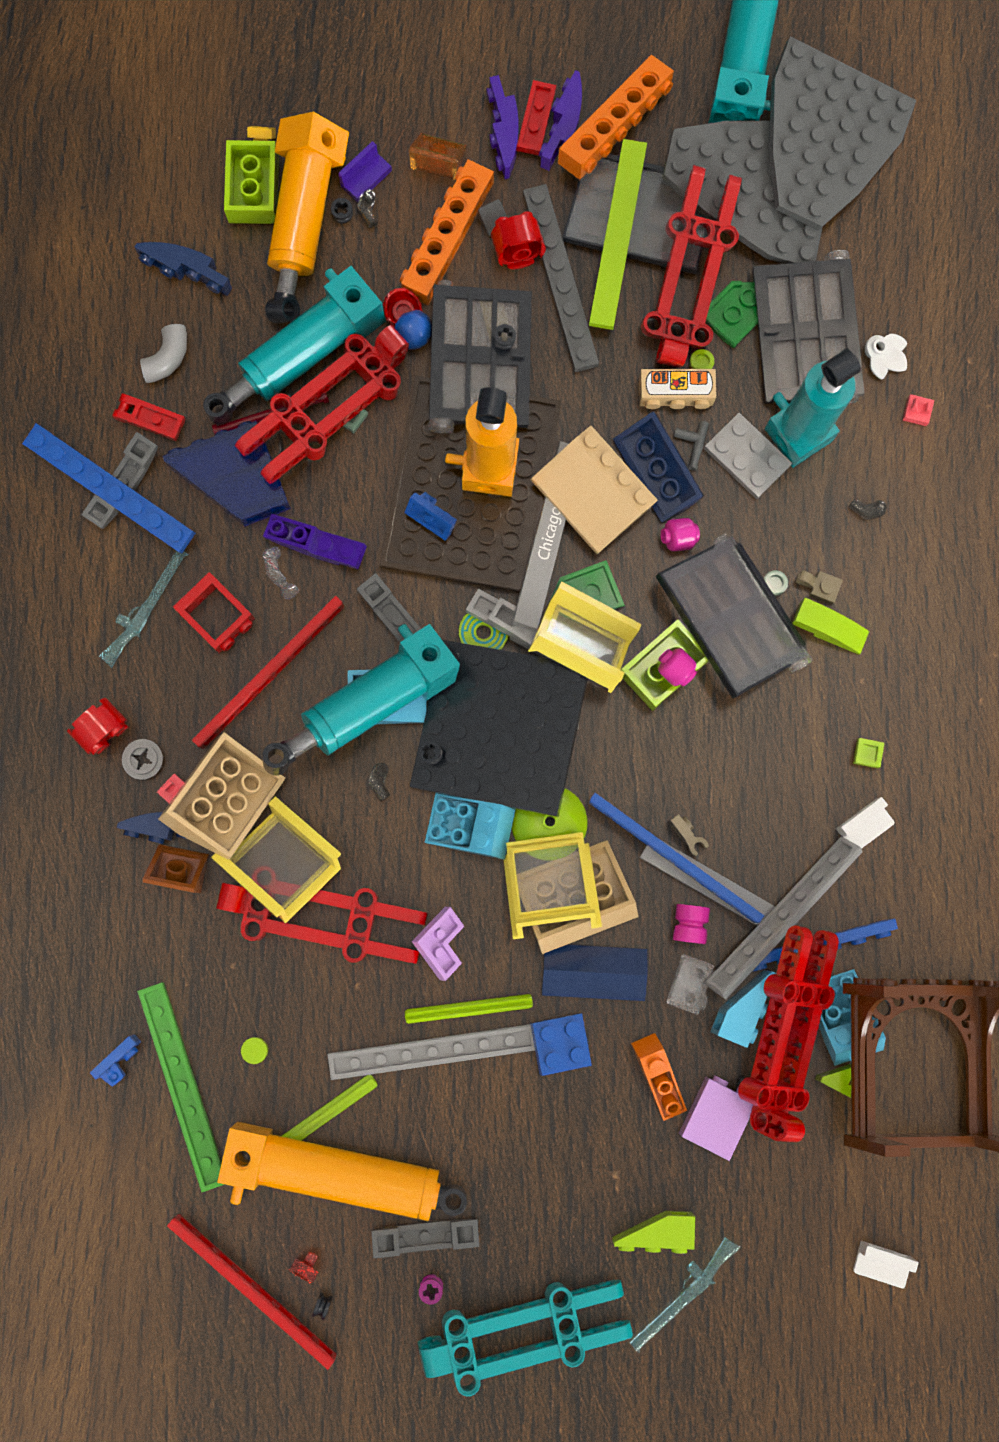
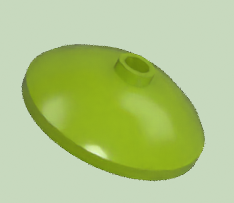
[512,788,587,861]

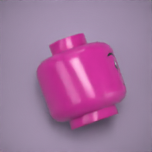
[661,518,700,551]
[658,648,697,686]

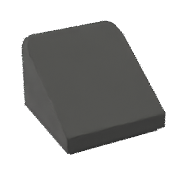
[478,199,507,237]

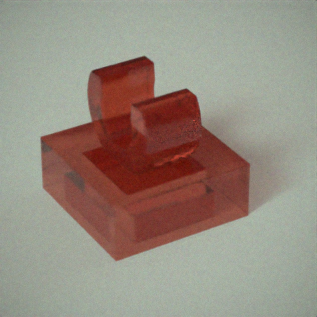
[289,1251,319,1285]

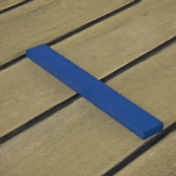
[589,793,765,923]

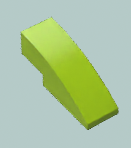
[792,598,869,655]

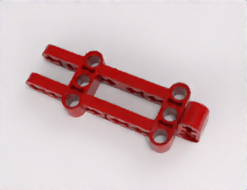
[641,165,742,369]
[235,325,409,484]
[216,867,428,964]
[738,925,839,1142]

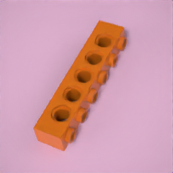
[558,55,674,180]
[400,159,494,305]

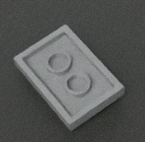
[704,413,792,500]

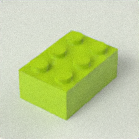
[224,140,279,224]
[621,619,708,711]

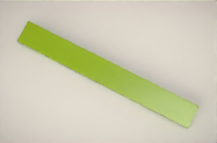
[589,139,647,330]

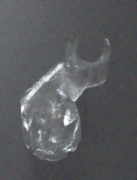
[262,546,300,599]

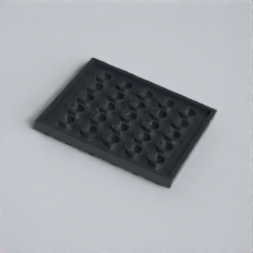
[410,640,588,817]

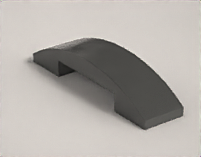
[81,432,158,529]
[356,573,421,643]
[371,1219,480,1259]

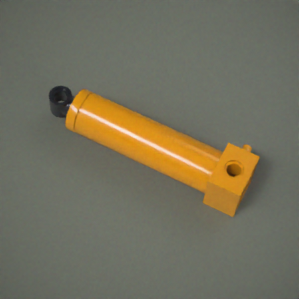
[217,1122,467,1221]

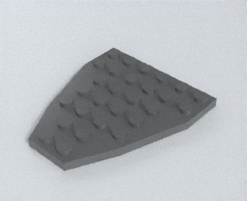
[769,36,916,230]
[661,121,823,264]

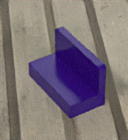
[339,141,392,203]

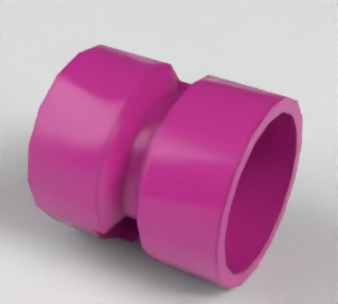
[673,904,710,944]

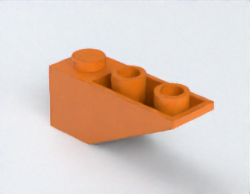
[631,1033,687,1121]

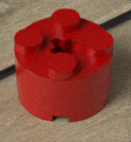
[491,212,546,269]
[67,697,129,755]

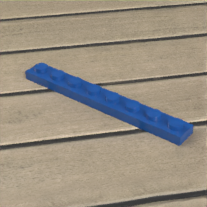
[22,423,196,553]

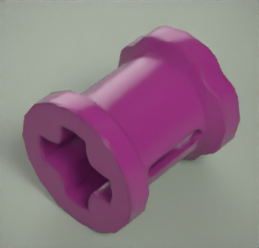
[419,1274,443,1305]

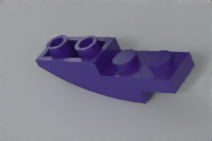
[539,70,582,171]
[486,75,518,179]
[263,514,367,569]

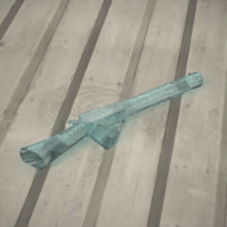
[100,551,188,668]
[630,1237,741,1353]

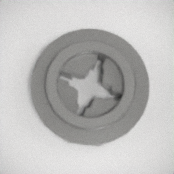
[122,739,164,780]

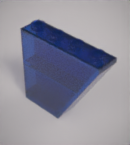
[162,421,291,526]

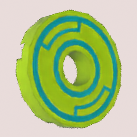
[459,614,508,650]

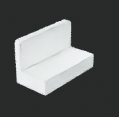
[836,797,894,849]
[853,1241,919,1288]

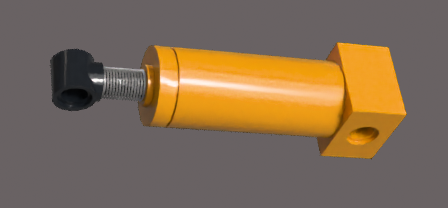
[265,111,349,323]
[445,387,519,497]

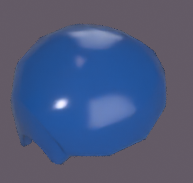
[395,310,432,349]

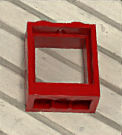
[173,572,255,653]

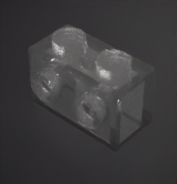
[666,954,715,1015]

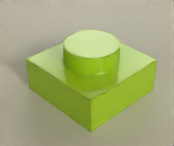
[853,738,884,768]

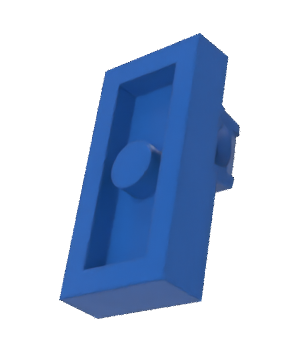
[405,492,457,541]
[90,1034,141,1087]

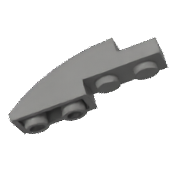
[466,589,565,659]

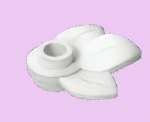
[865,334,907,380]

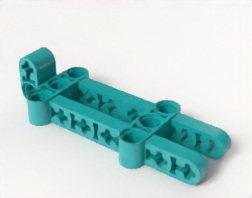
[417,1280,633,1397]

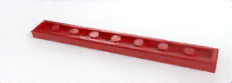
[192,596,344,749]
[167,1214,337,1370]

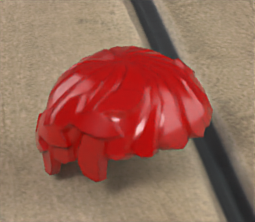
[383,288,422,327]

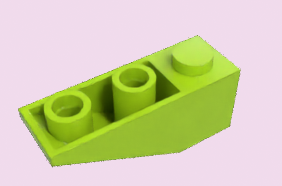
[612,1211,695,1254]

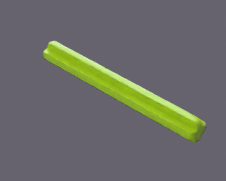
[405,994,533,1024]
[281,1074,378,1141]

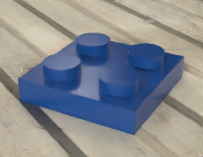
[530,1013,592,1076]

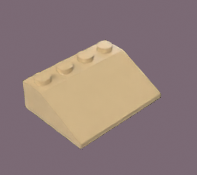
[531,426,658,554]
[158,732,285,860]
[517,840,638,954]

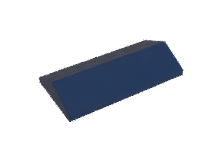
[613,411,704,523]
[542,945,648,1001]

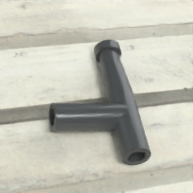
[674,421,709,471]

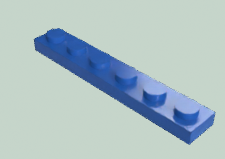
[753,919,898,971]

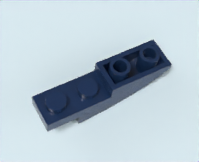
[134,242,232,296]
[117,812,187,844]

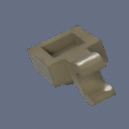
[795,570,843,605]
[668,814,709,857]

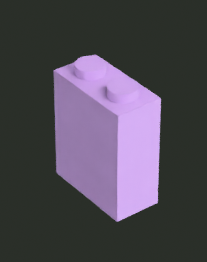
[679,1075,753,1161]

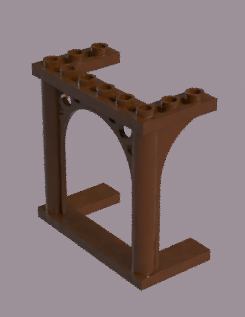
[843,978,999,1157]

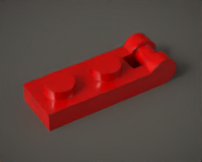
[112,393,186,441]

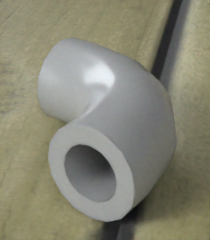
[140,324,187,383]

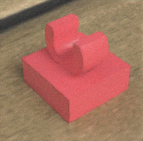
[903,394,934,426]
[157,773,185,803]

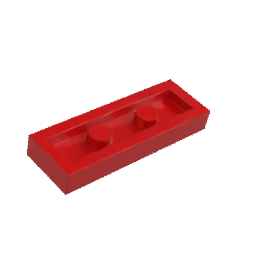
[517,80,556,156]

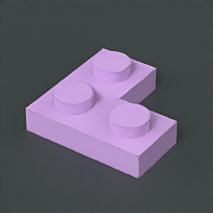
[412,907,464,981]

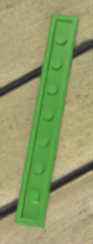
[137,982,224,1192]

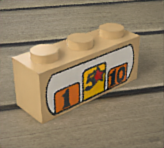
[639,369,716,409]

